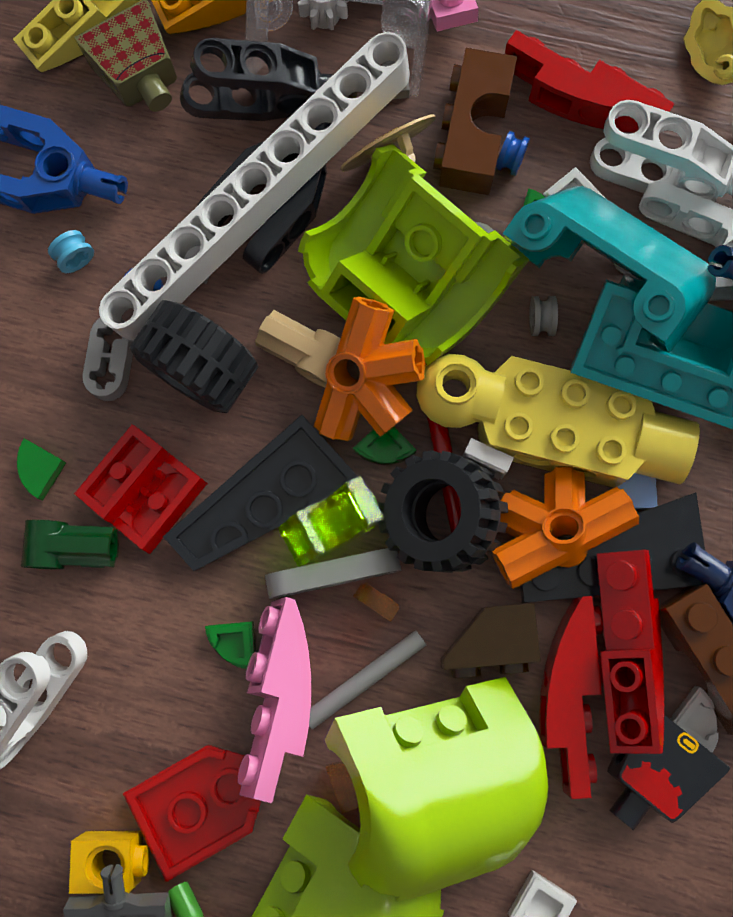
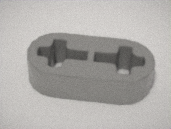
[83,318,133,401]

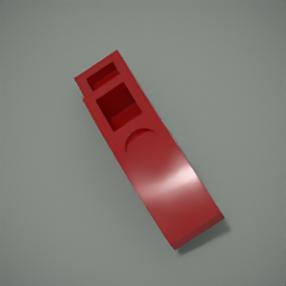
[505,30,675,133]
[597,550,664,754]
[539,596,604,799]

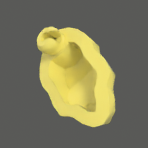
[684,0,733,85]

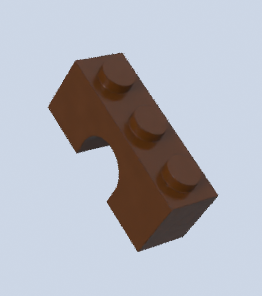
[433,48,517,195]
[659,584,733,735]

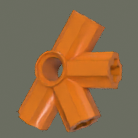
[313,296,426,441]
[492,466,639,589]

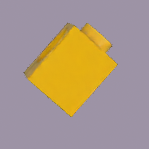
[69,831,149,894]

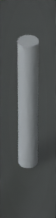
[309,630,426,730]

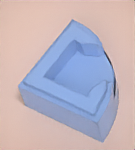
[617,473,658,510]

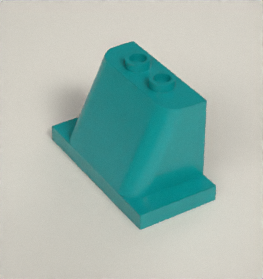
[570,274,733,429]

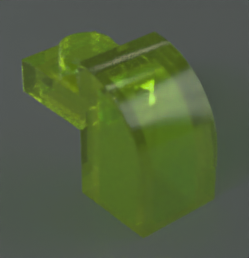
[278,476,384,567]

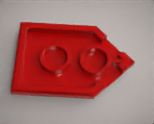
[123,744,261,882]

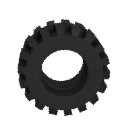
[129,300,258,413]
[377,450,508,573]

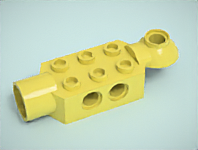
[416,354,700,488]

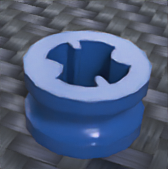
[495,131,530,176]

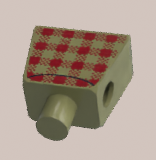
[74,0,177,112]

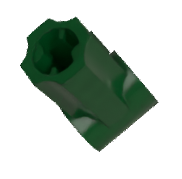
[21,520,119,570]

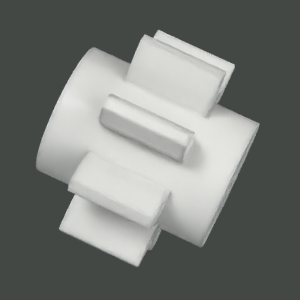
[298,0,349,30]

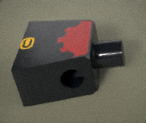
[607,715,730,831]

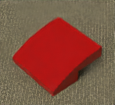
[74,424,208,554]

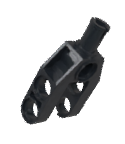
[179,38,357,121]
[196,122,332,274]

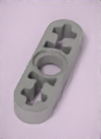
[265,548,402,599]

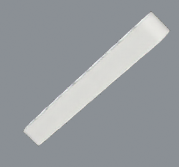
[99,32,410,341]

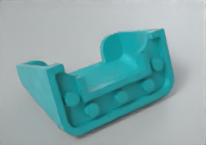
[503,186,716,353]

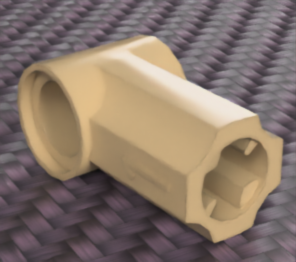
[255,310,341,388]

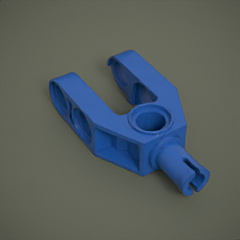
[0,105,128,214]

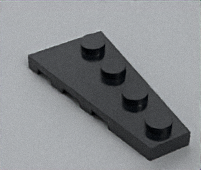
[163,415,362,571]
[520,492,705,603]

